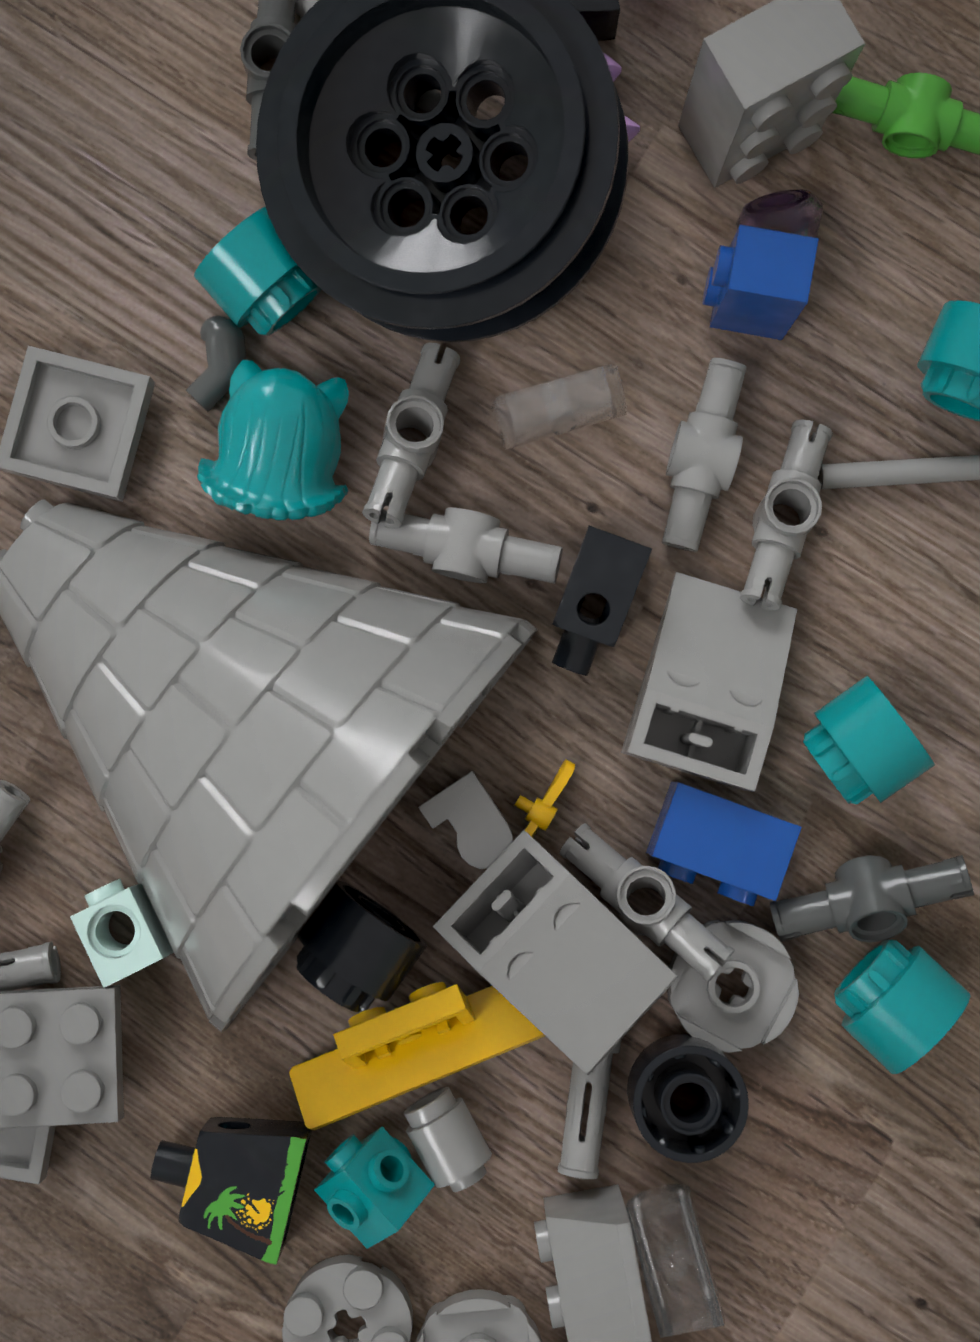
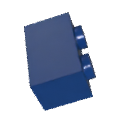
[703,224,819,340]
[646,782,802,907]

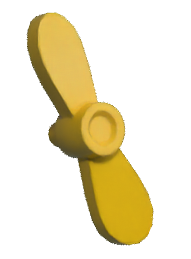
[514,759,576,838]

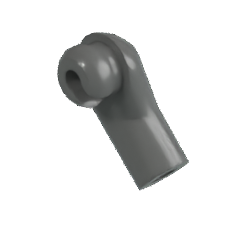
[186,315,246,412]

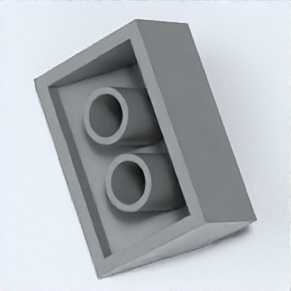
[534,1184,652,1342]

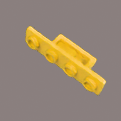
[289,982,545,1130]

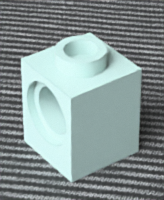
[70,879,174,988]

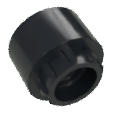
[296,880,427,1012]
[627,1034,749,1163]

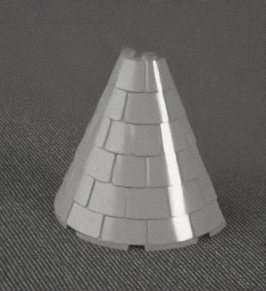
[0,499,538,1032]

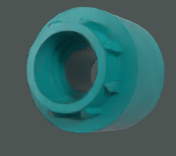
[194,206,322,336]
[917,300,980,422]
[803,676,935,804]
[834,939,971,1074]

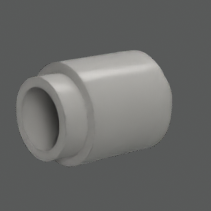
[404,1087,492,1192]

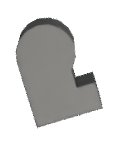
[418,771,513,869]

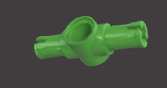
[832,73,980,158]

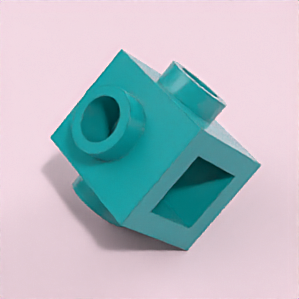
[314,1126,435,1249]

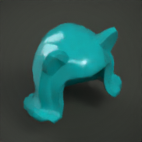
[197,360,349,520]

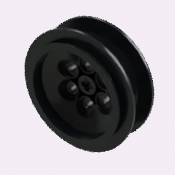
[256,0,629,342]

